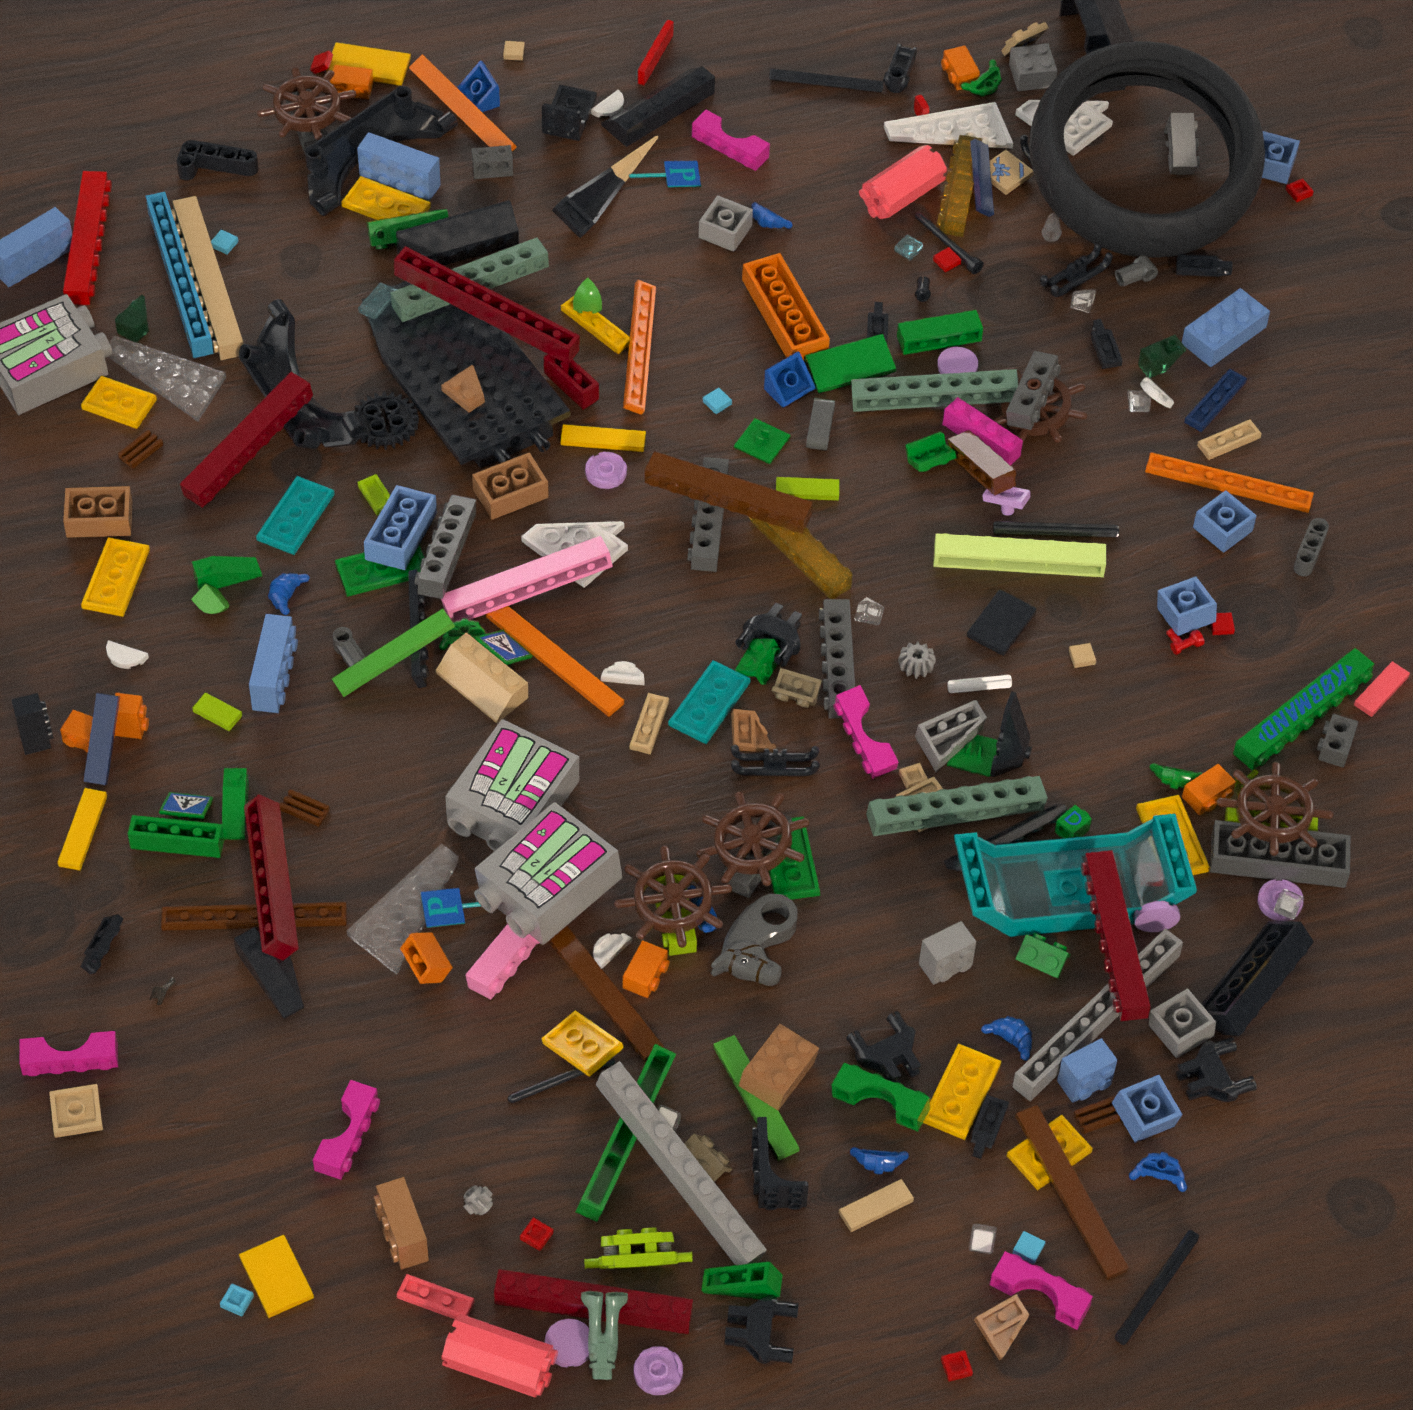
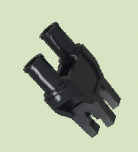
[735,603,802,667]
[846,1011,921,1083]
[1176,1037,1257,1102]
[724,1296,799,1364]

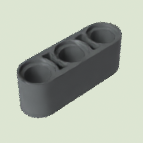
[806,398,835,451]
[1294,518,1329,576]

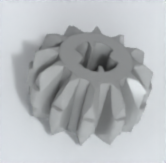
[898,641,936,679]

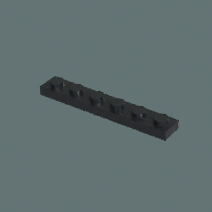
[408,569,429,688]
[944,804,1068,872]

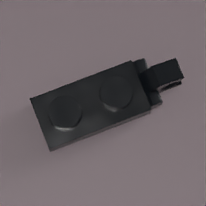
[1176,254,1232,277]
[867,302,888,343]
[1090,319,1123,369]
[80,914,124,975]
[971,1095,1009,1159]

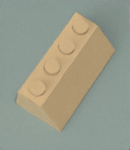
[436,633,528,723]

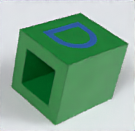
[1055,805,1092,839]

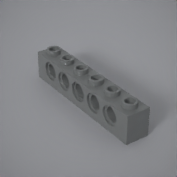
[688,457,729,572]
[415,495,476,599]
[819,599,855,718]

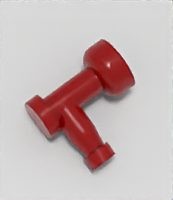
[1166,628,1204,655]

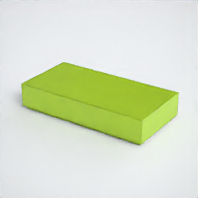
[357,474,390,515]
[193,692,242,731]

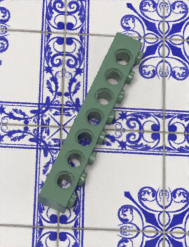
[390,237,549,322]
[851,369,1018,412]
[866,776,1048,836]

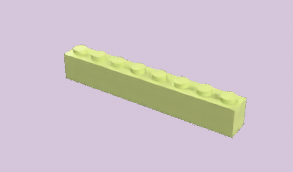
[933,533,1106,577]

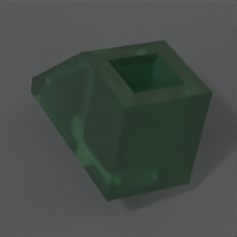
[115,295,149,344]
[1138,335,1186,378]

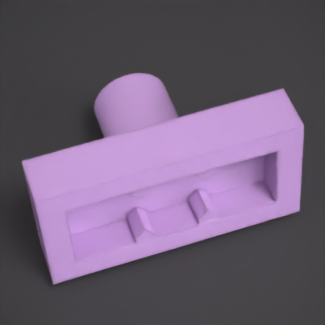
[983,487,1030,515]

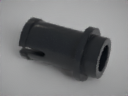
[915,276,931,302]

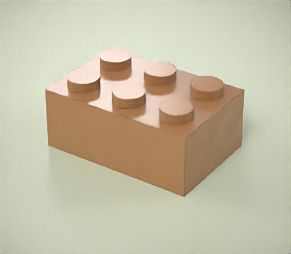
[472,452,548,520]
[63,486,133,538]
[739,1024,819,1110]
[373,1177,429,1270]

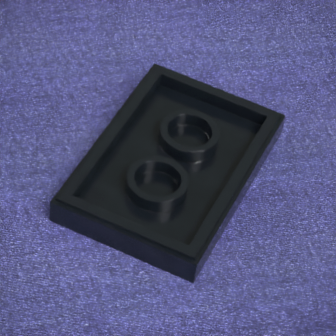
[966,589,1037,656]

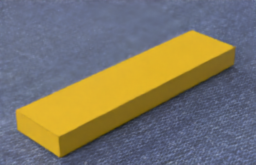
[561,296,630,354]
[561,424,646,452]
[58,788,107,871]

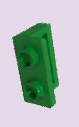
[906,432,956,472]
[735,639,781,685]
[1015,933,1070,978]

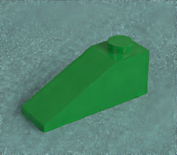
[192,556,262,590]
[222,768,249,840]
[701,1262,783,1299]

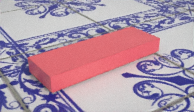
[1354,661,1410,717]
[397,1274,475,1319]

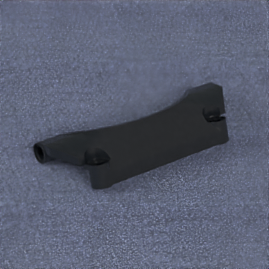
[305,86,458,216]
[239,299,367,449]

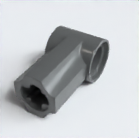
[1115,255,1158,286]
[333,627,365,667]

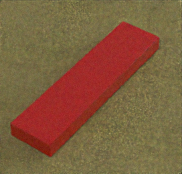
[638,20,674,86]

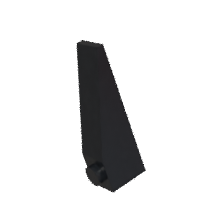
[990,691,1032,777]
[234,927,304,1019]

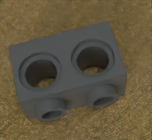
[471,145,513,179]
[1317,714,1359,768]

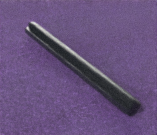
[769,68,884,92]
[993,521,1119,537]
[1114,1230,1199,1345]

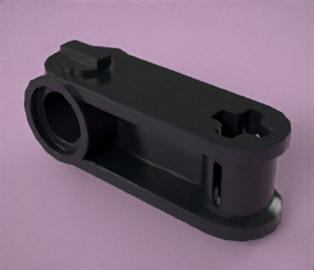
[883,43,917,93]

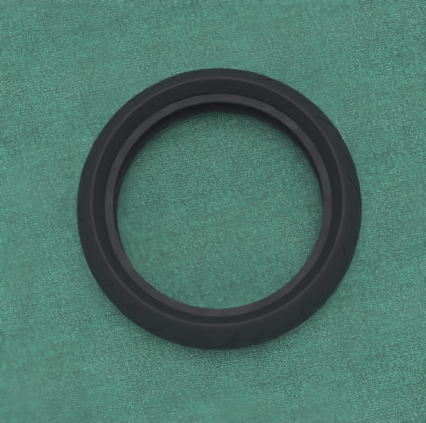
[1029,41,1265,258]

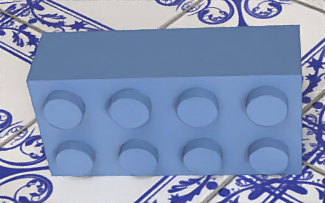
[357,132,441,201]
[0,207,72,287]
[1181,288,1270,367]
[364,485,437,570]
[249,614,298,713]

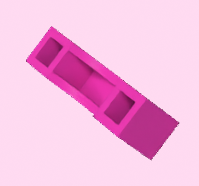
[692,110,770,171]
[943,397,1023,465]
[833,685,899,779]
[20,1031,118,1076]
[313,1080,380,1180]
[990,1251,1093,1330]

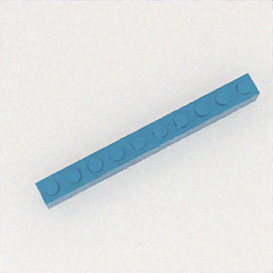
[146,192,214,358]

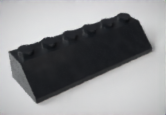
[601,66,715,147]
[396,200,519,265]
[1201,921,1314,1036]

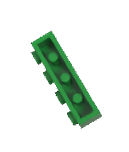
[366,209,448,249]
[897,310,983,355]
[128,815,224,858]

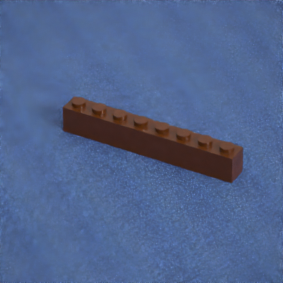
[645,451,813,534]

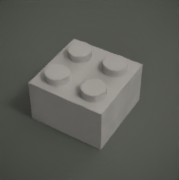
[1009,43,1057,91]
[699,195,753,252]
[919,921,976,985]
[1149,988,1216,1058]

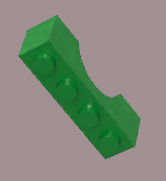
[832,1063,930,1132]

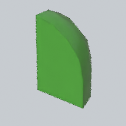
[573,278,602,314]
[191,584,229,614]

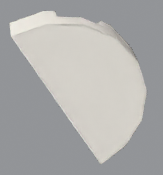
[591,90,624,118]
[1140,377,1174,408]
[106,640,149,669]
[601,661,644,685]
[593,933,632,969]

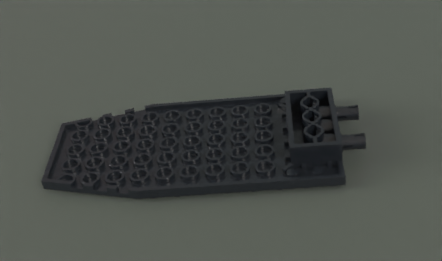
[362,281,571,468]

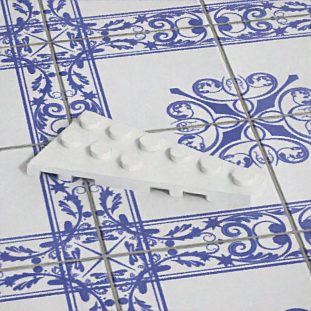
[884,102,1013,148]

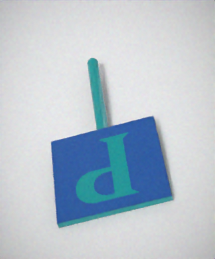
[629,161,701,187]
[421,888,481,928]

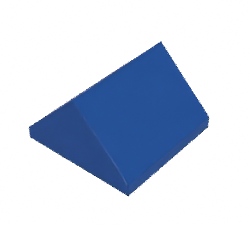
[457,60,500,112]
[764,351,816,407]

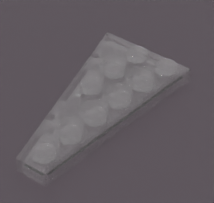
[108,335,226,422]
[347,844,458,974]

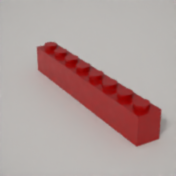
[63,171,112,305]

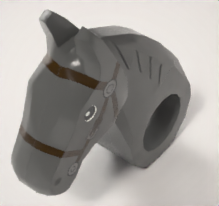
[711,894,797,986]

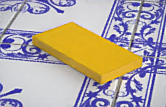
[326,42,411,86]
[341,176,431,220]
[81,537,150,617]
[1136,795,1210,875]
[923,1043,1002,1140]

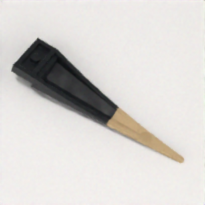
[552,136,658,238]

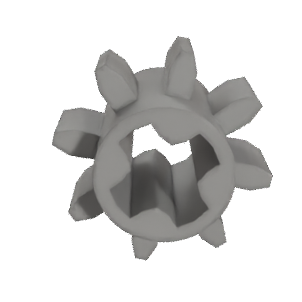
[463,1185,493,1215]

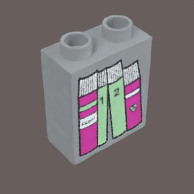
[0,294,113,415]
[445,719,579,852]
[474,802,623,945]

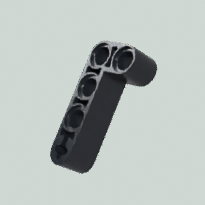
[176,140,259,181]

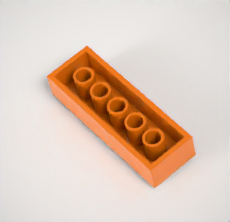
[742,253,830,362]

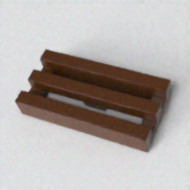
[118,430,163,469]
[280,789,330,827]
[1073,1096,1121,1134]

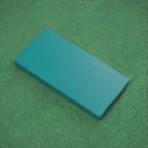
[256,476,335,555]
[668,660,751,744]

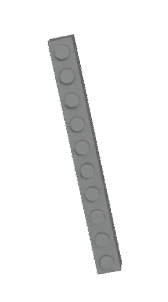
[1013,928,1183,1101]
[596,1061,767,1265]

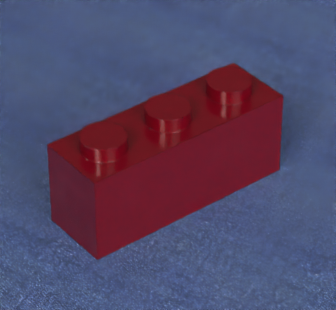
[544,354,599,410]

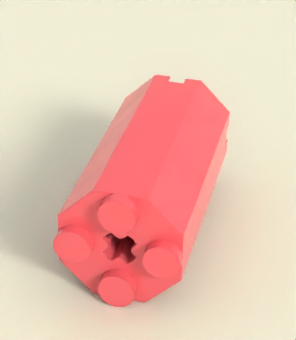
[859,145,947,219]
[442,1314,558,1398]

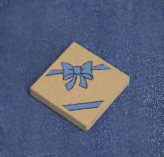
[1002,22,1049,57]
[990,150,1034,195]

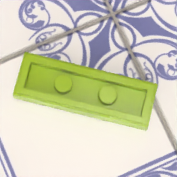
[776,477,839,501]

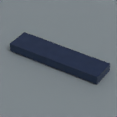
[970,139,994,217]
[1184,369,1247,432]
[84,693,120,785]

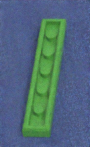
[332,609,455,697]
[713,1035,799,1161]

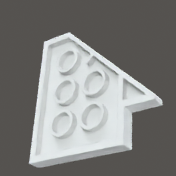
[1015,100,1113,156]
[522,521,628,588]

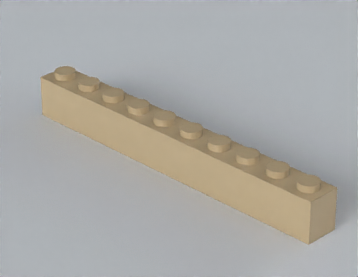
[171,196,243,360]

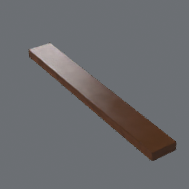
[161,902,347,931]
[548,925,664,1062]
[1015,1105,1129,1280]

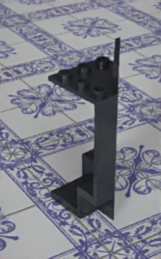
[1059,0,1134,93]

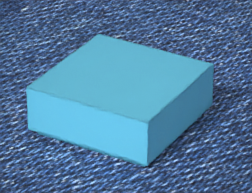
[211,230,238,254]
[703,388,732,414]
[1012,1231,1045,1264]
[220,1283,254,1316]

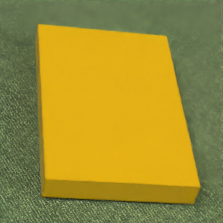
[81,376,157,429]
[541,1010,623,1077]
[1007,1115,1093,1190]
[239,1235,314,1318]

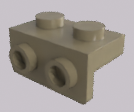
[771,668,823,708]
[684,1134,732,1182]

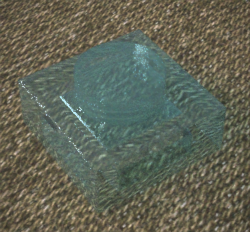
[895,234,923,261]

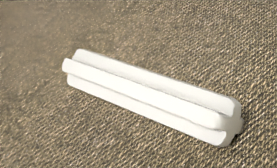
[947,675,1012,693]

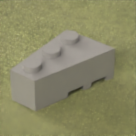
[1164,113,1199,174]
[915,700,987,772]

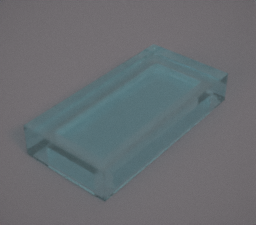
[358,282,397,319]

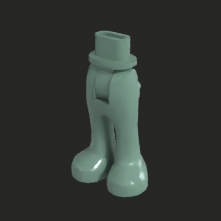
[581,1291,628,1380]

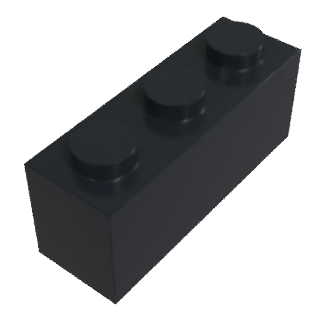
[11,693,54,755]

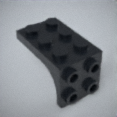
[542,84,597,141]
[751,1117,809,1210]

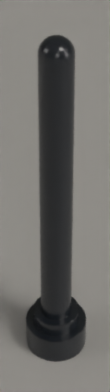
[915,212,984,275]
[508,1057,616,1103]

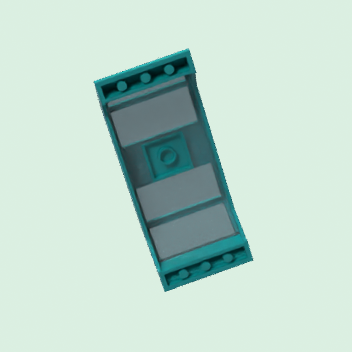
[954,814,1197,937]

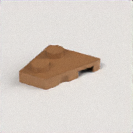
[441,365,485,412]
[732,709,776,753]
[974,1294,1029,1360]

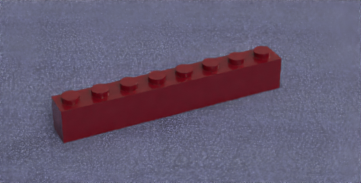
[180,372,313,508]
[244,794,299,960]
[1081,850,1150,1021]
[494,1269,693,1334]

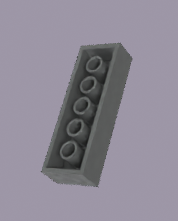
[1210,820,1351,888]

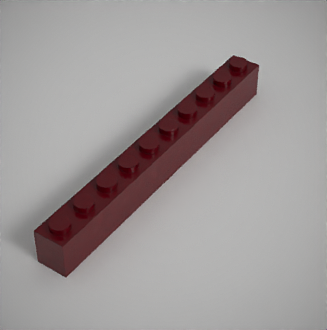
[394,246,580,365]

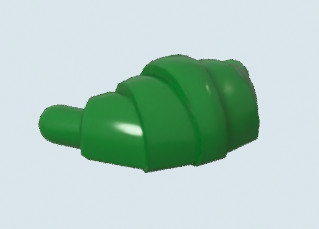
[961,59,1002,96]
[439,618,487,650]
[1150,763,1203,789]

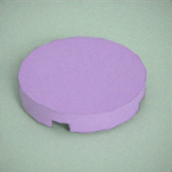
[937,347,978,374]
[585,452,627,489]
[1257,879,1303,921]
[1134,901,1180,932]
[545,1319,589,1368]
[634,1346,683,1395]

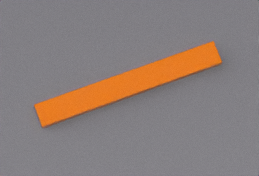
[409,54,517,151]
[623,280,656,415]
[1145,452,1314,513]
[486,606,624,717]

